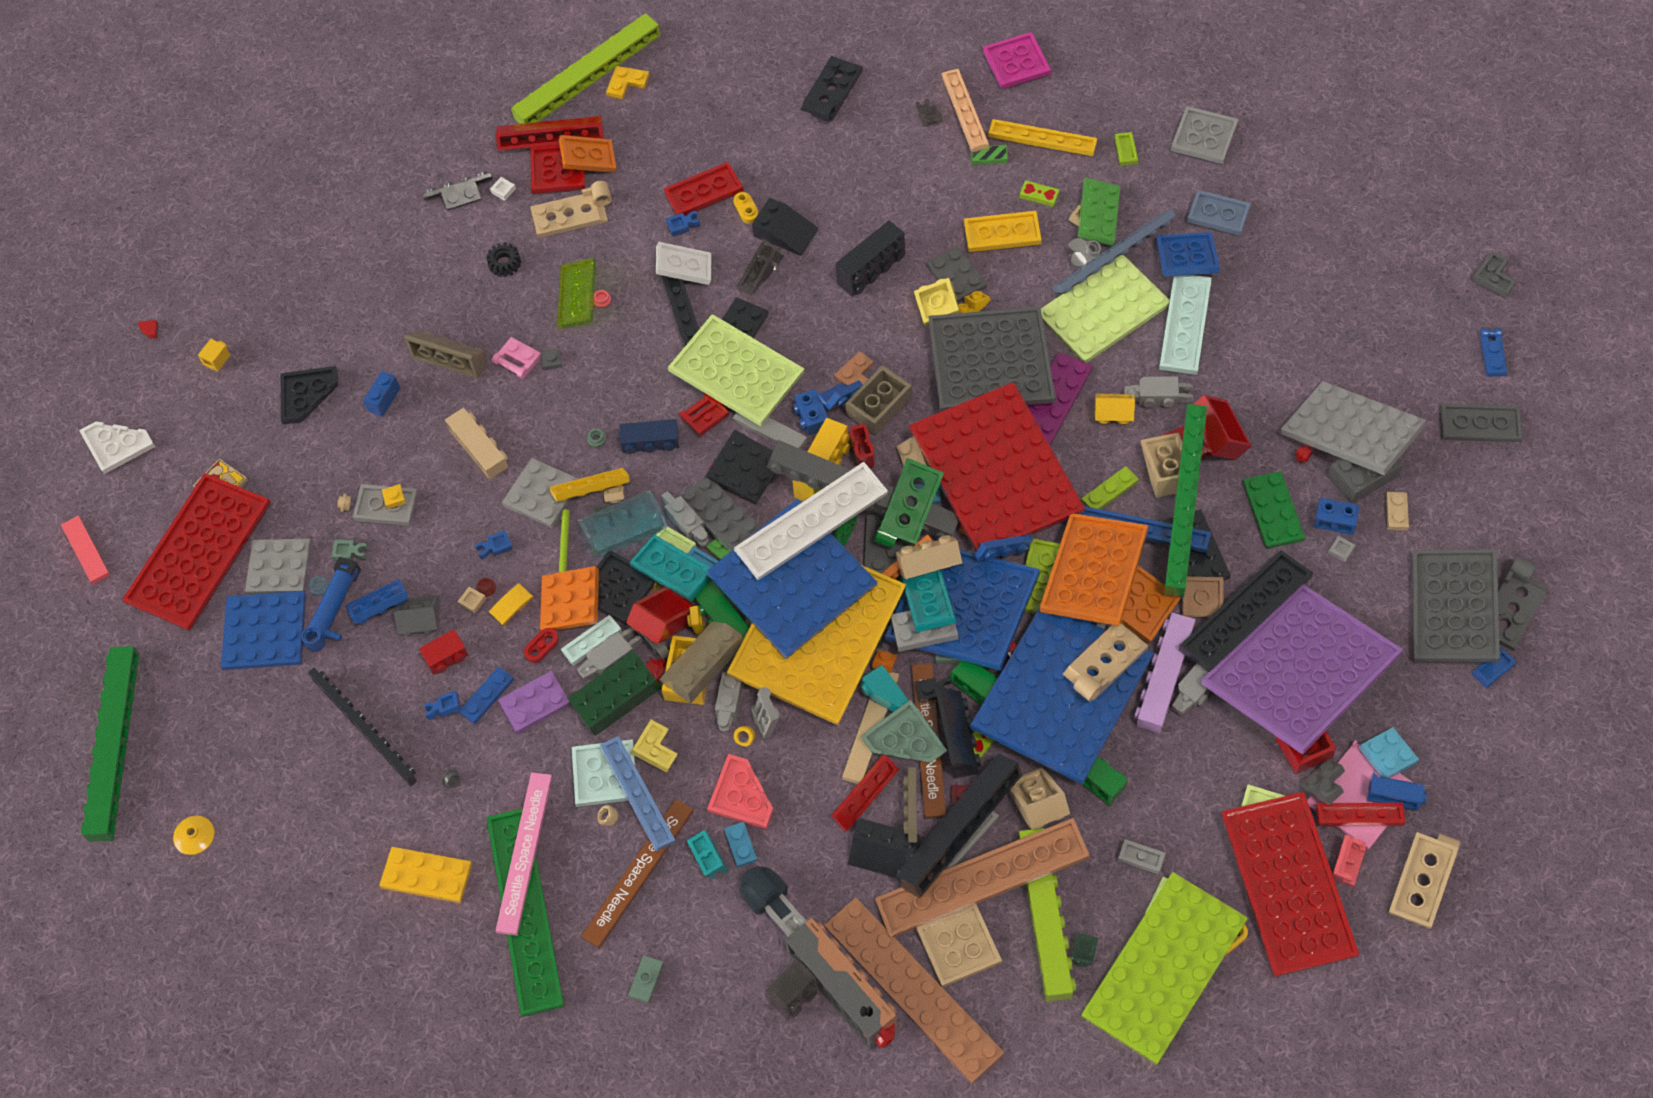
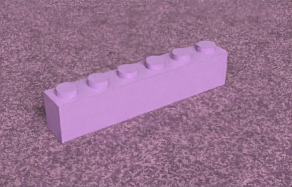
[1134,613,1196,734]

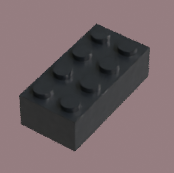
[836,220,905,297]

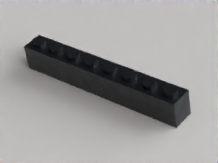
[896,753,1023,898]

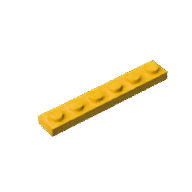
[988,119,1097,156]

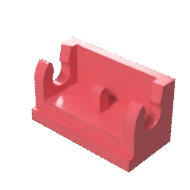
[1332,835,1366,887]

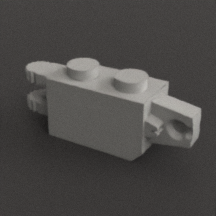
[1124,377,1194,408]
[661,491,709,548]
[577,627,643,681]
[715,661,744,733]
[1172,664,1211,716]

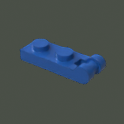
[1480,328,1508,377]

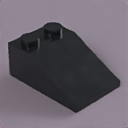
[752,197,818,256]

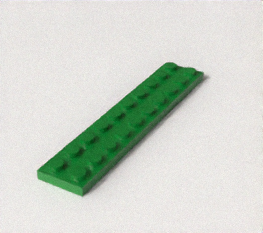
[486,808,565,1017]

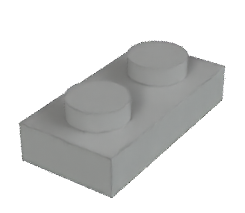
[1118,839,1166,875]

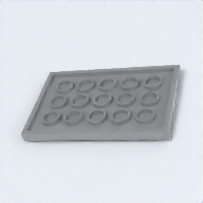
[1281,381,1426,475]

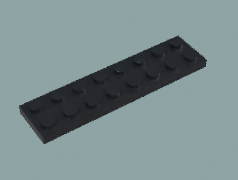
[1179,550,1313,672]

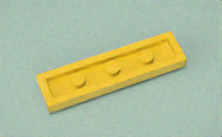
[550,468,630,501]

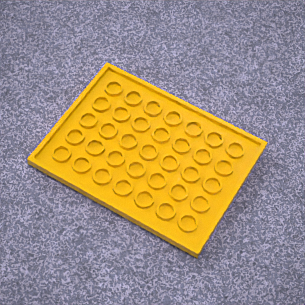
[727,565,906,725]

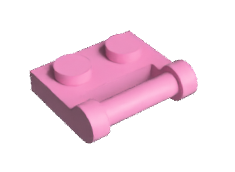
[491,337,541,379]

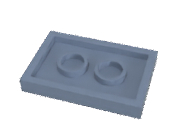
[1187,190,1251,236]

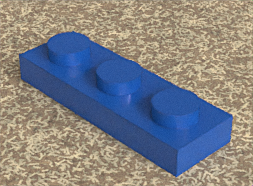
[975,534,1033,560]
[459,666,514,725]

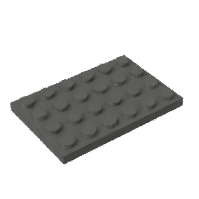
[1413,549,1500,662]

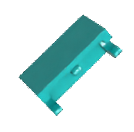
[687,830,730,879]

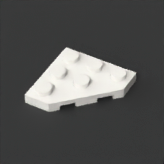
[79,421,155,474]

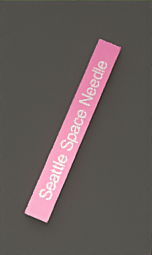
[496,772,553,936]

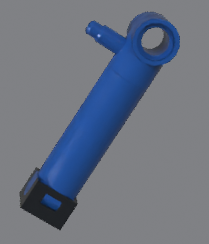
[301,557,361,652]

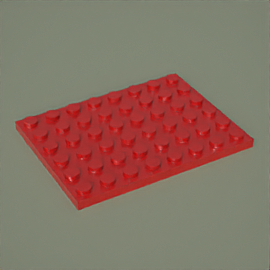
[909,382,1085,552]

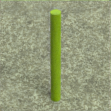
[559,509,570,573]

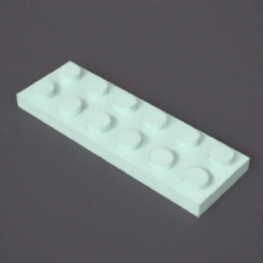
[1159,275,1212,375]

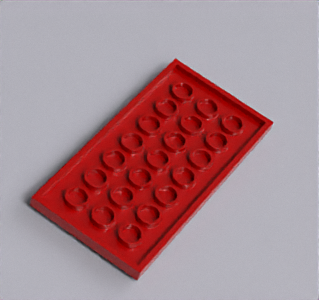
[122,473,271,631]
[1221,792,1360,977]

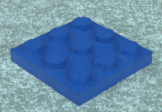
[1156,232,1220,276]

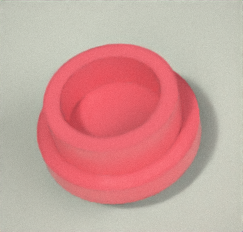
[592,290,611,308]

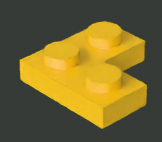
[606,66,650,99]

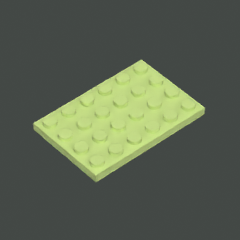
[1041,255,1170,363]
[668,314,804,426]

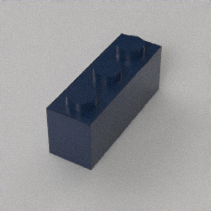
[620,419,679,454]

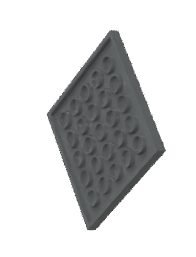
[928,307,1056,412]

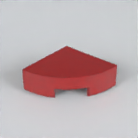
[138,320,158,339]

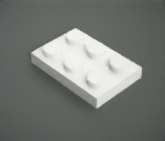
[656,242,711,285]

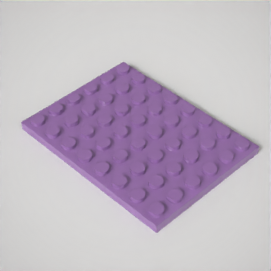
[1201,584,1403,754]

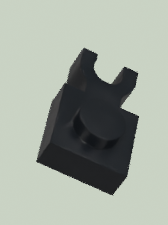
[915,677,953,703]

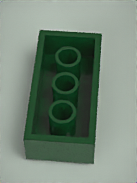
[568,651,661,736]

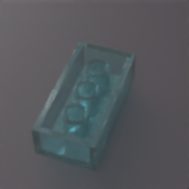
[578,491,667,557]

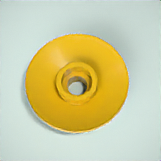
[173,816,215,855]

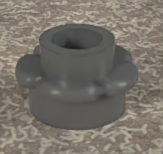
[441,769,461,788]

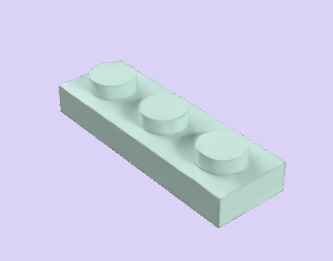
[561,615,622,666]

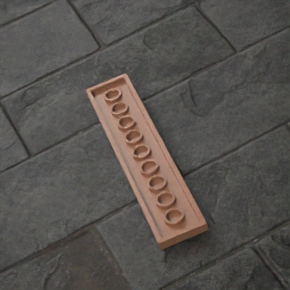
[875,818,1090,937]
[824,897,1004,1084]

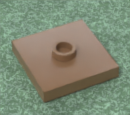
[1182,577,1224,618]

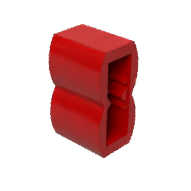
[849,424,875,469]

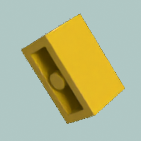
[1094,394,1135,424]

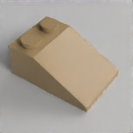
[1141,433,1182,498]
[1009,767,1070,830]

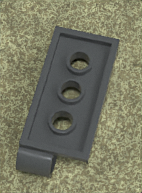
[1498,555,1549,651]

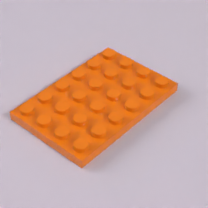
[1040,514,1149,626]

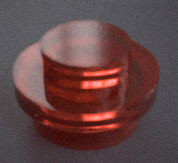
[476,578,496,597]

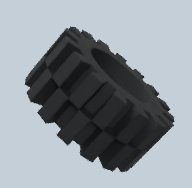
[486,242,521,277]

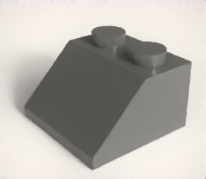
[394,595,440,636]

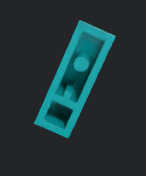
[860,665,909,712]

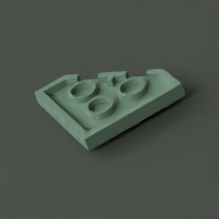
[861,699,948,763]

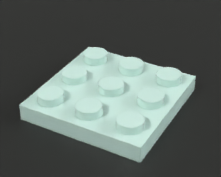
[572,739,636,807]

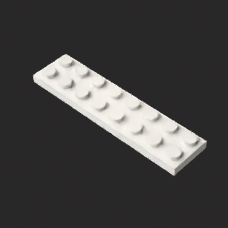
[734,462,888,581]

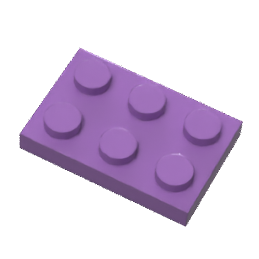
[498,671,571,734]

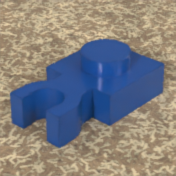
[666,211,700,236]
[475,530,513,560]
[424,690,461,720]

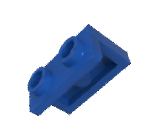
[818,380,863,410]

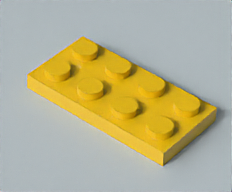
[964,211,1042,252]
[379,847,473,903]

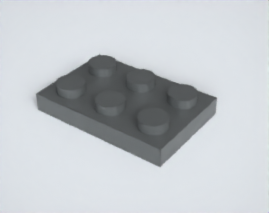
[926,246,987,303]

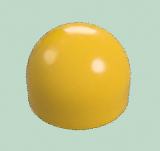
[734,725,755,747]

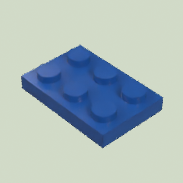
[346,579,409,624]

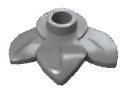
[1068,238,1101,267]

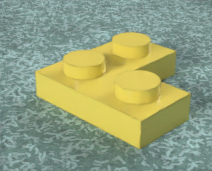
[631,720,677,773]

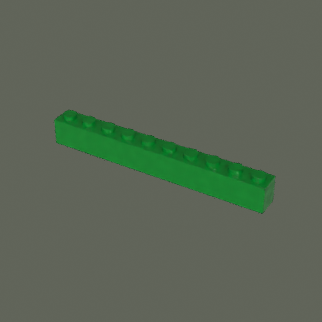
[1164,404,1207,597]
[81,646,140,842]
[950,661,1128,806]

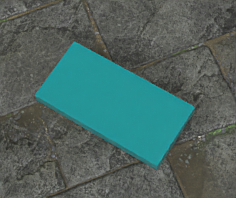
[629,534,711,602]
[901,569,956,633]

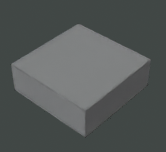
[1328,536,1356,563]

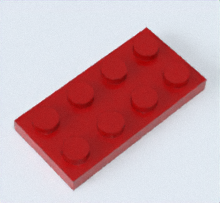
[663,162,744,216]

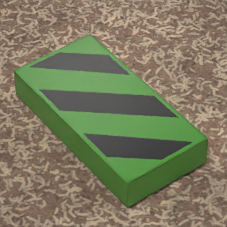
[971,145,1008,165]

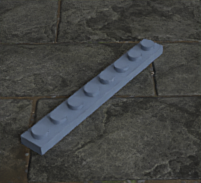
[1052,210,1176,294]

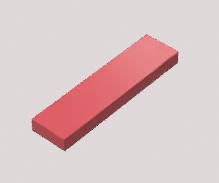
[61,516,110,584]

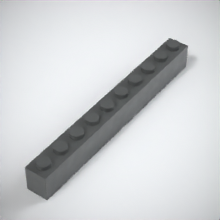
[767,440,958,540]

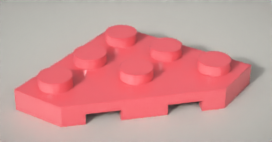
[707,754,773,830]

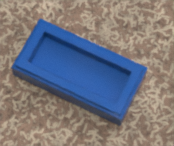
[1472,648,1517,689]

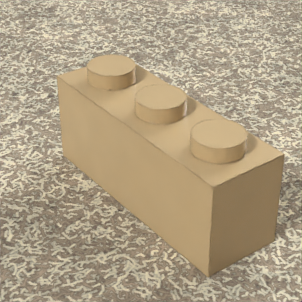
[896,535,962,579]

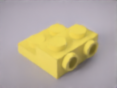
[914,278,960,326]

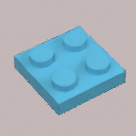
[1359,727,1419,778]

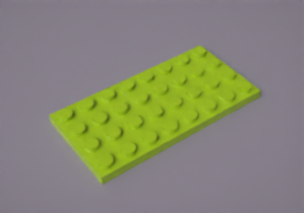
[1081,872,1248,1065]

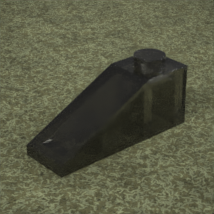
[736,239,786,296]

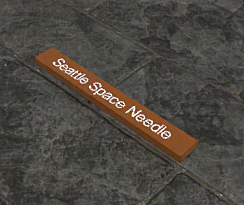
[912,663,946,819]
[581,799,694,949]

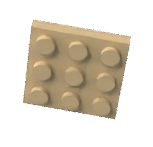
[916,905,1002,988]

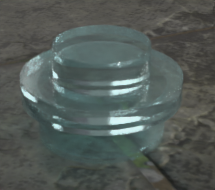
[309,576,329,595]

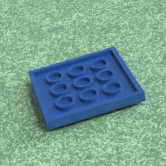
[221,591,306,670]

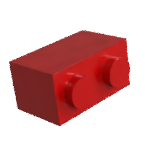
[419,629,469,675]

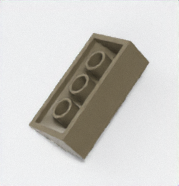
[404,331,488,379]
[659,621,743,704]

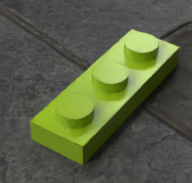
[1081,466,1139,509]

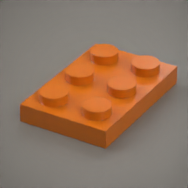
[559,135,617,173]

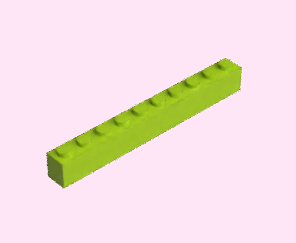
[511,13,661,124]

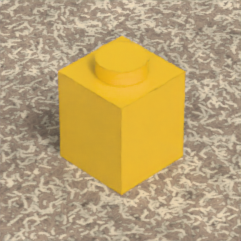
[198,339,231,372]

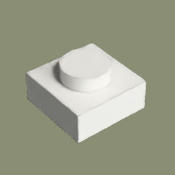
[490,177,516,201]

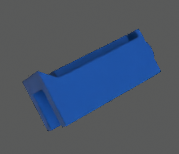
[1367,771,1427,811]

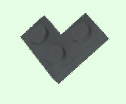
[1473,251,1516,298]
[1299,758,1345,806]

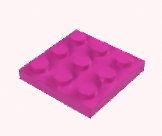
[983,32,1051,89]

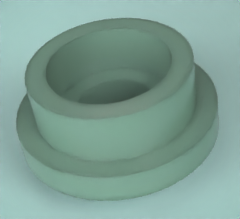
[587,429,606,447]

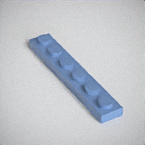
[600,736,675,852]

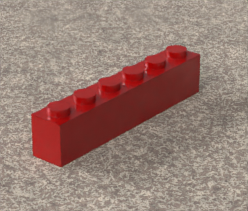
[495,116,604,151]

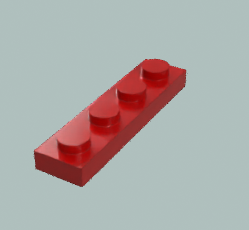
[831,755,899,831]
[1316,803,1406,826]

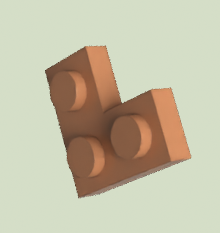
[834,351,874,386]

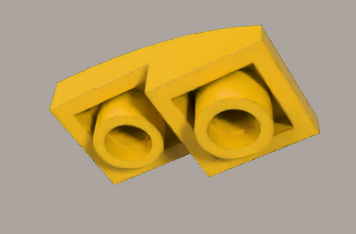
[958,291,990,313]
[489,583,534,625]

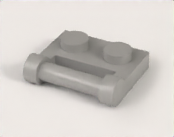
[750,687,779,739]

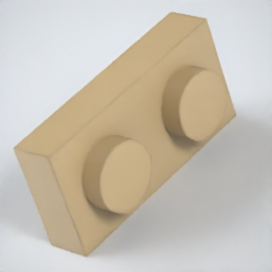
[1386,492,1409,531]

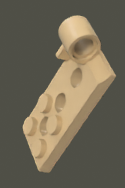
[530,181,612,238]
[1063,624,1148,702]
[1388,832,1460,929]

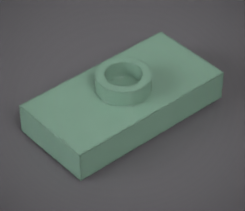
[628,955,664,1004]

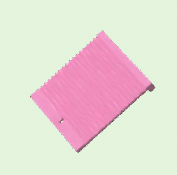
[1307,740,1419,850]

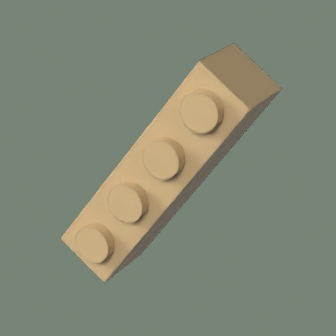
[445,407,508,480]

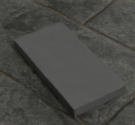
[1440,404,1523,443]

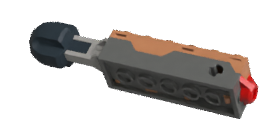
[740,866,898,1050]

